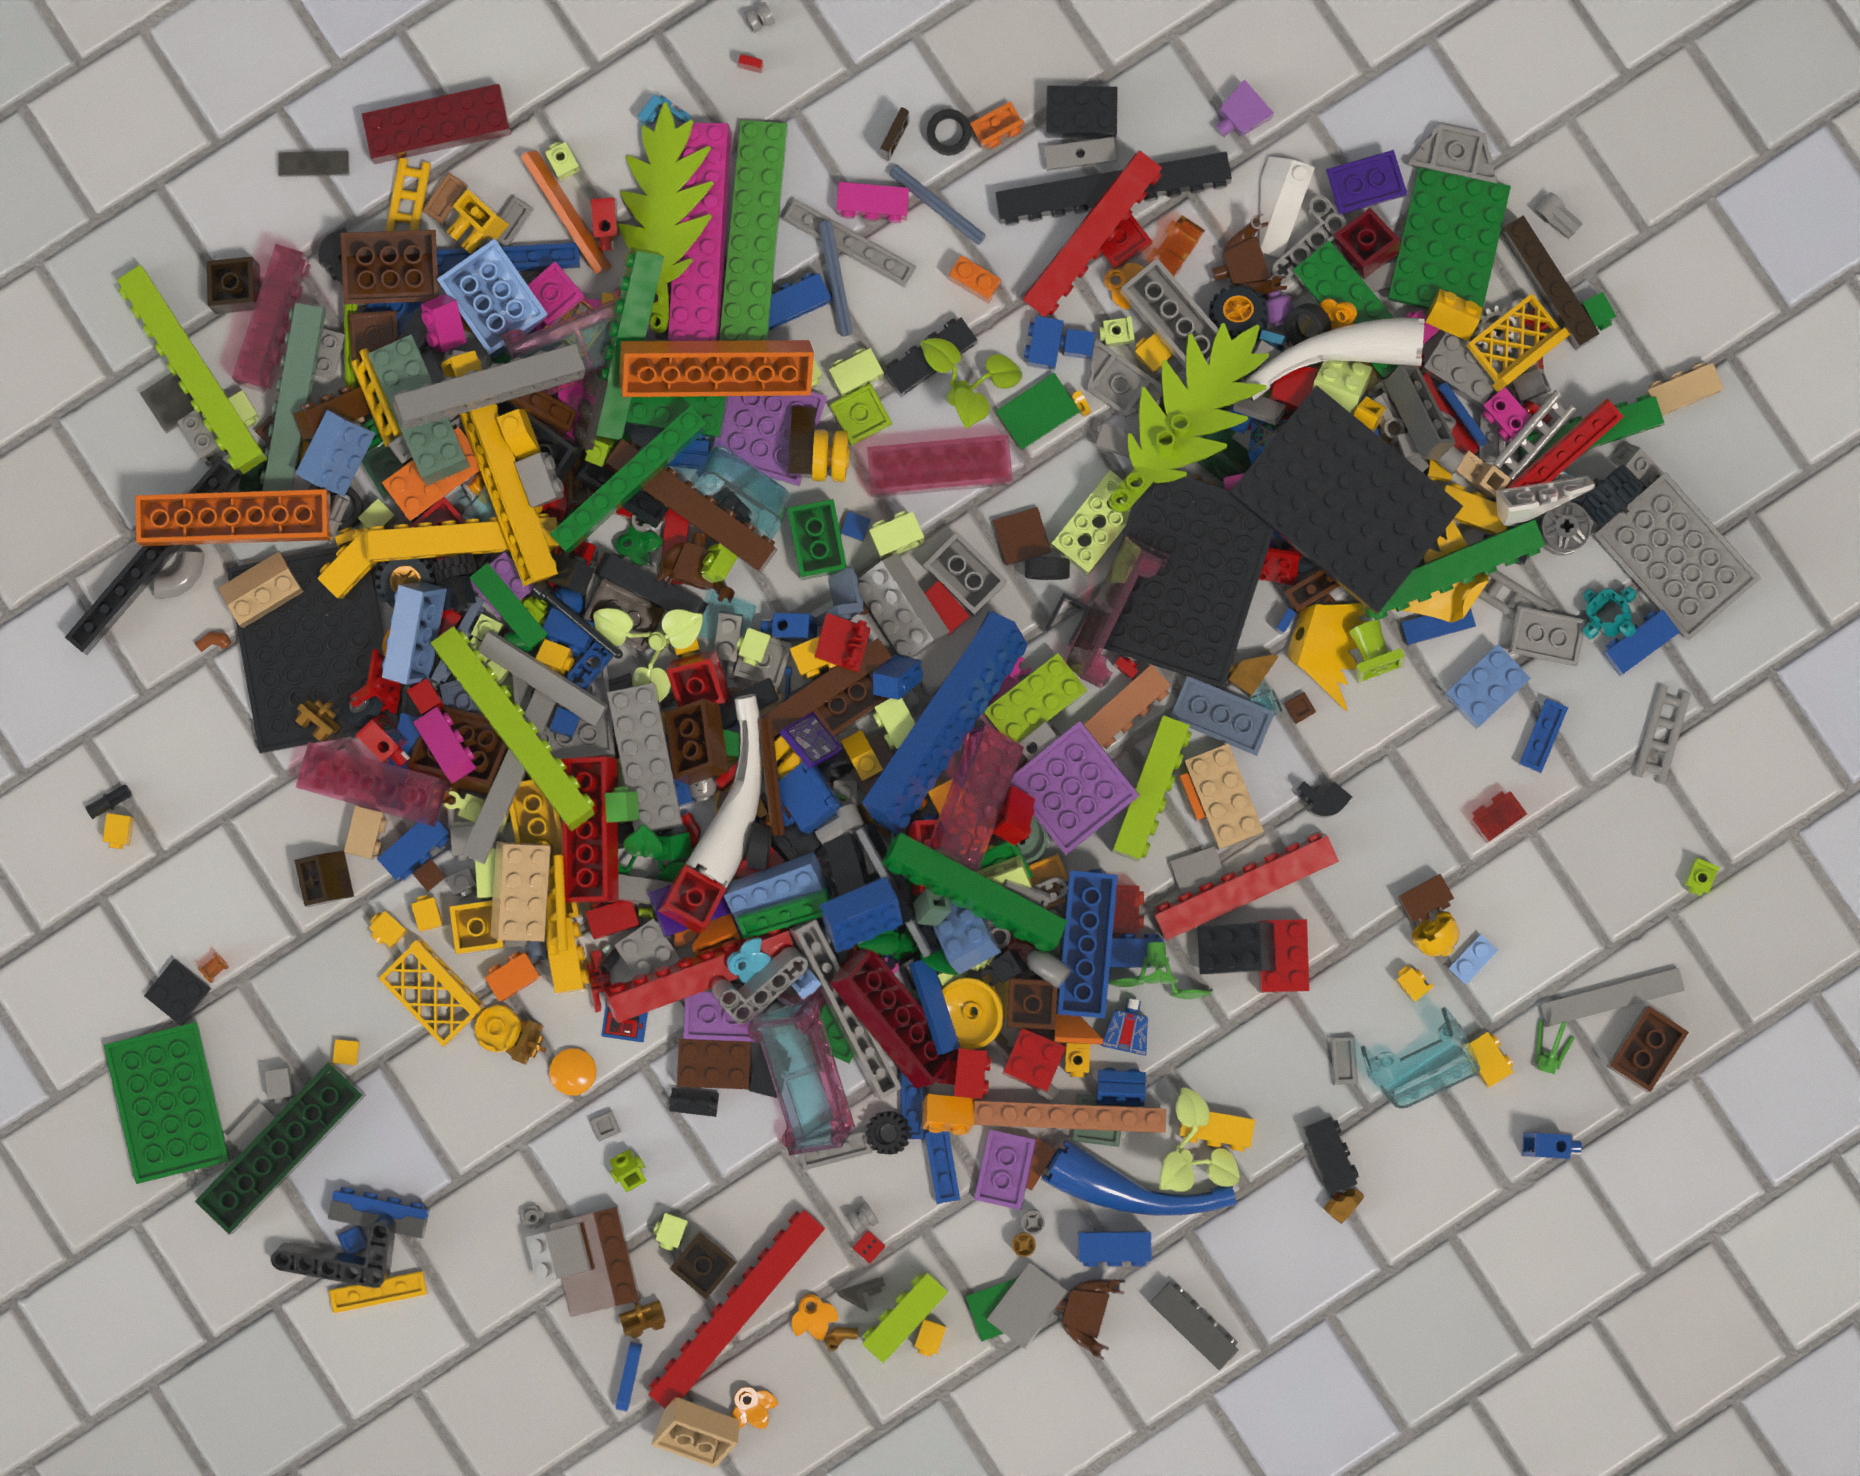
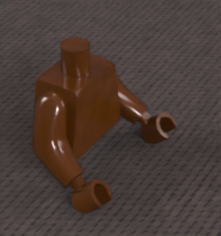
[1212,214,1287,295]
[656,532,735,603]
[1055,1279,1125,1360]

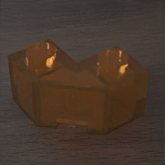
[1147,215,1205,278]

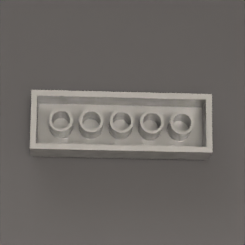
[1120,258,1219,369]
[607,683,684,832]

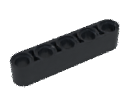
[594,552,708,614]

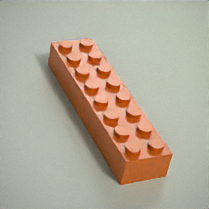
[619,340,814,397]
[135,489,331,546]

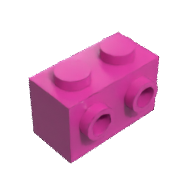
[421,294,467,353]
[1481,387,1531,442]

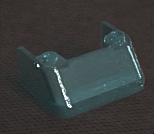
[1360,1007,1480,1109]

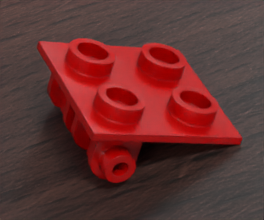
[814,613,871,672]

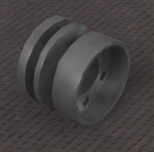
[1538,502,1592,556]

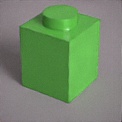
[605,787,640,822]

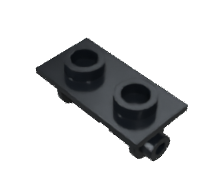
[669,1088,719,1117]

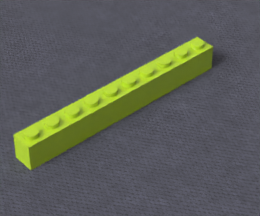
[117,264,267,474]
[431,626,595,831]

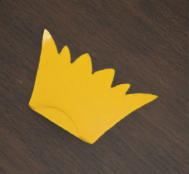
[1392,520,1489,623]
[1287,603,1366,711]

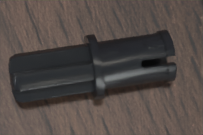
[85,785,132,819]

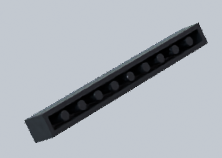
[995,151,1232,226]
[64,457,241,655]

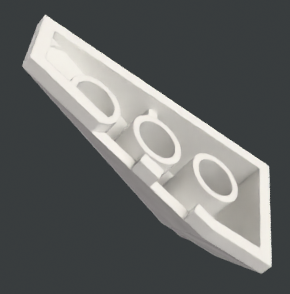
[1259,156,1315,259]

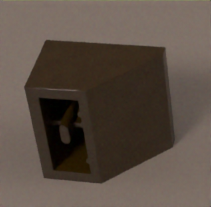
[294,850,355,908]

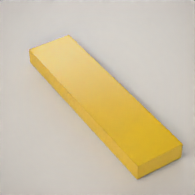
[329,1271,428,1314]

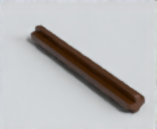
[759,718,785,836]

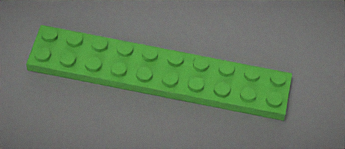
[719,120,788,341]

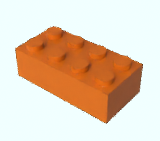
[381,427,480,521]

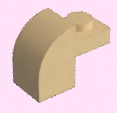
[1456,450,1511,498]

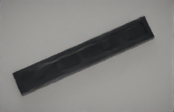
[856,823,941,958]

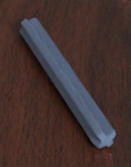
[889,165,986,245]
[819,220,853,337]

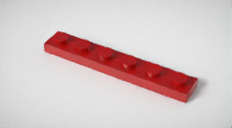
[1505,398,1624,489]

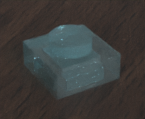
[1250,689,1282,715]

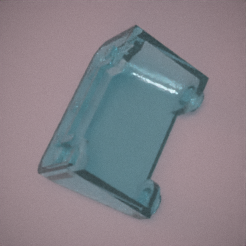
[690,446,790,540]

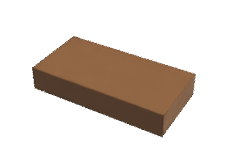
[422,172,468,225]

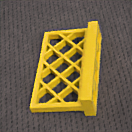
[1466,293,1571,393]
[378,938,487,1047]

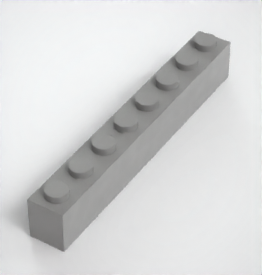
[393,344,585,431]
[789,919,902,1099]

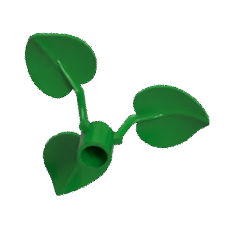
[618,824,690,882]
[858,878,958,975]

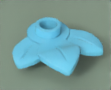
[727,938,772,983]

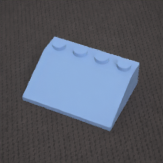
[437,238,548,360]

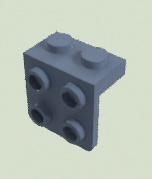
[816,567,864,627]

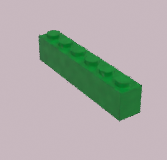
[1521,394,1665,467]

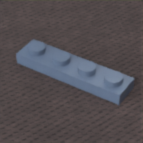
[430,596,486,686]

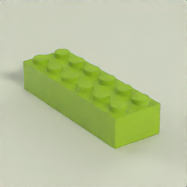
[1112,715,1192,862]

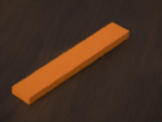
[521,151,612,274]

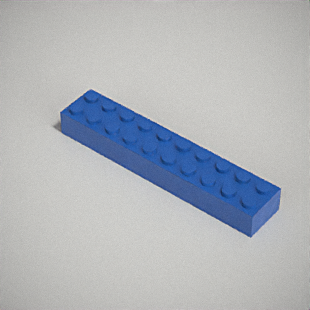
[862,611,1028,835]

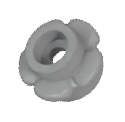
[521,1205,544,1229]

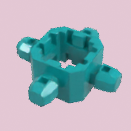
[1582,586,1637,640]

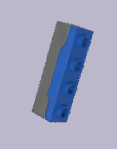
[328,1187,430,1239]

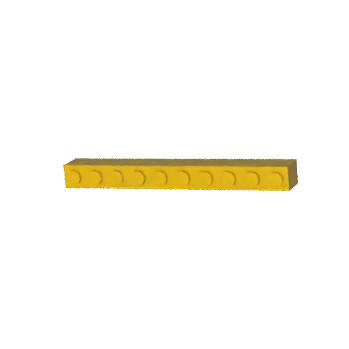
[441,350,558,587]

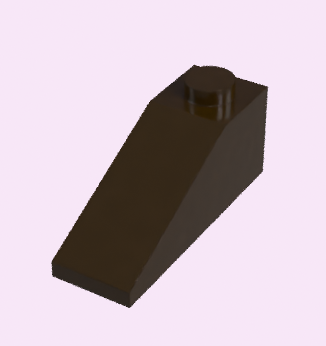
[788,406,816,478]

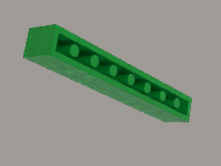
[588,247,664,440]
[550,406,710,554]
[1361,519,1546,621]
[882,833,1067,952]

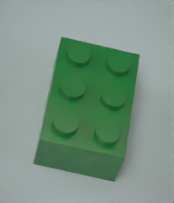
[787,499,847,581]

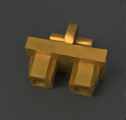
[295,699,342,742]
[505,1020,547,1065]
[619,1300,666,1339]

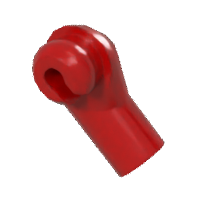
[1522,400,1553,424]
[682,812,701,848]

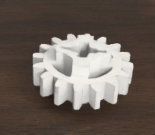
[1472,306,1519,356]

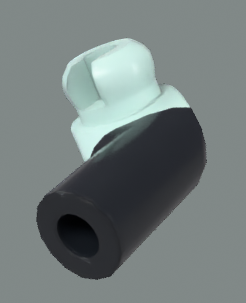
[600,944,620,973]

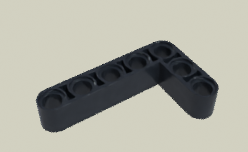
[271,1215,396,1288]

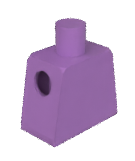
[1215,80,1274,137]

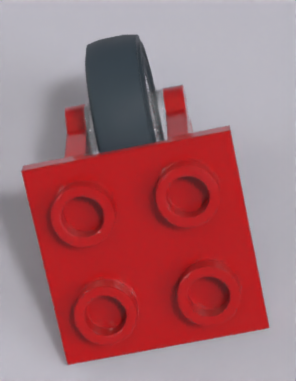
[1259,541,1317,586]
[342,649,401,727]

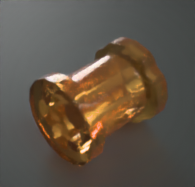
[197,952,230,983]

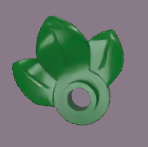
[616,521,663,566]

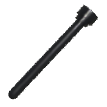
[532,580,623,659]

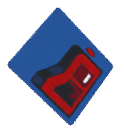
[601,1001,648,1042]

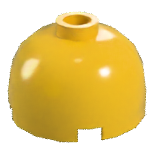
[1411,911,1460,957]

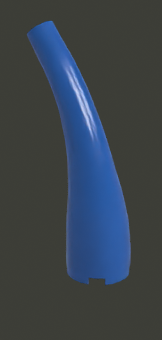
[1041,1139,1237,1216]

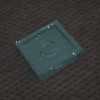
[698,591,757,642]

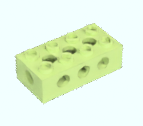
[1051,470,1132,576]

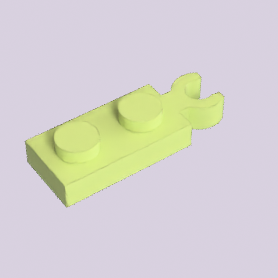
[443,791,510,833]

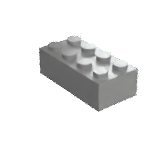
[857,553,949,658]

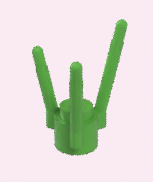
[1534,1020,1574,1075]

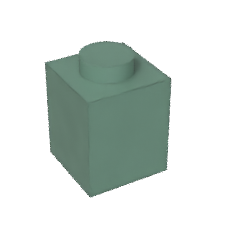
[913,889,951,926]

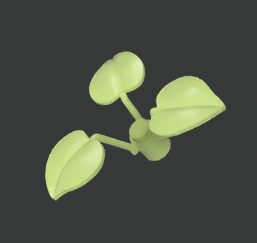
[593,608,703,702]
[1160,1088,1240,1192]

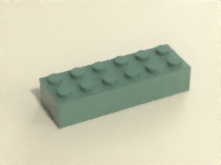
[368,335,471,486]

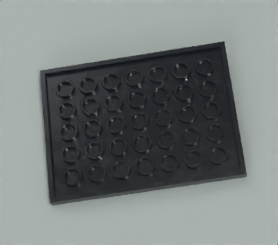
[1229,385,1463,615]
[1089,476,1274,688]
[227,545,399,754]

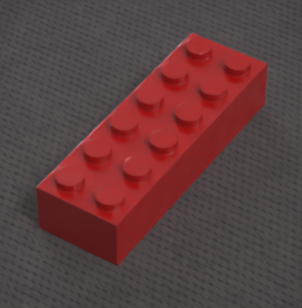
[561,757,619,903]

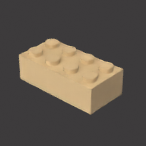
[1183,743,1264,851]
[491,841,550,941]

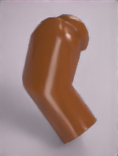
[194,631,231,652]

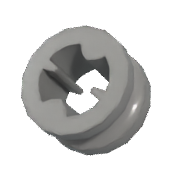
[632,515,652,532]

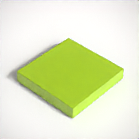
[829,382,893,447]

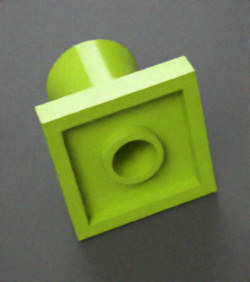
[1349,620,1405,683]

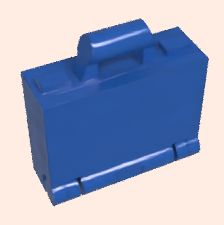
[779,762,843,834]

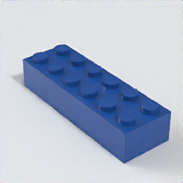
[1056,870,1118,1018]

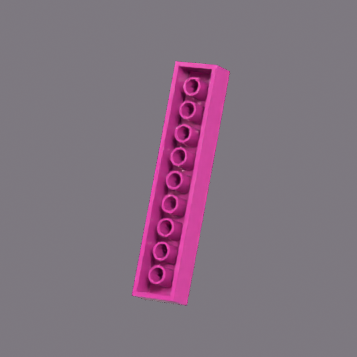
[668,123,732,341]

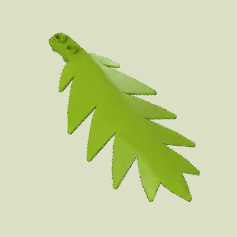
[618,102,714,333]
[1109,323,1269,512]

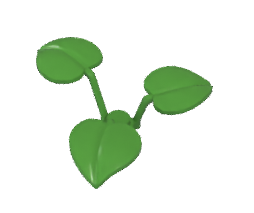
[1108,942,1213,1000]

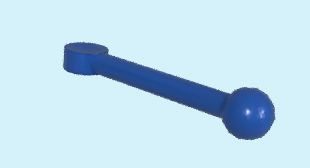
[785,666,793,701]

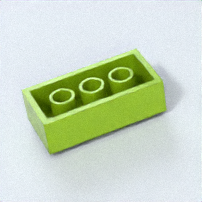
[983,653,1087,750]
[862,1271,949,1364]

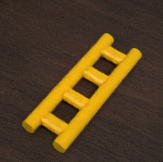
[385,158,431,231]
[351,348,402,447]
[546,855,568,955]

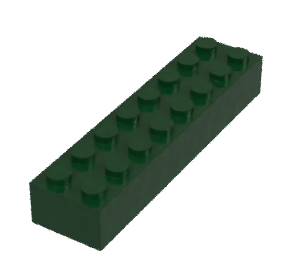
[195,1062,366,1235]

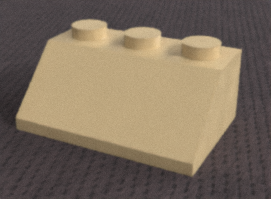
[219,551,304,628]
[652,1397,739,1468]

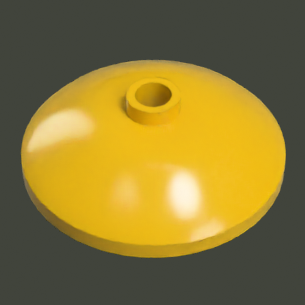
[942,978,1004,1049]

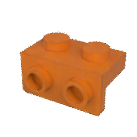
[970,101,1025,150]

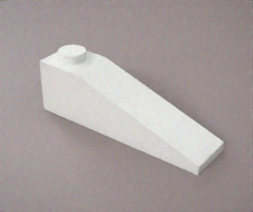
[1496,475,1595,526]

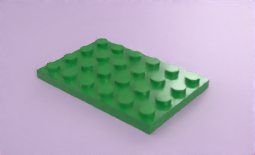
[1388,167,1511,319]
[104,1022,230,1184]

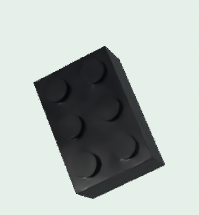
[1046,86,1118,139]
[1197,922,1276,975]

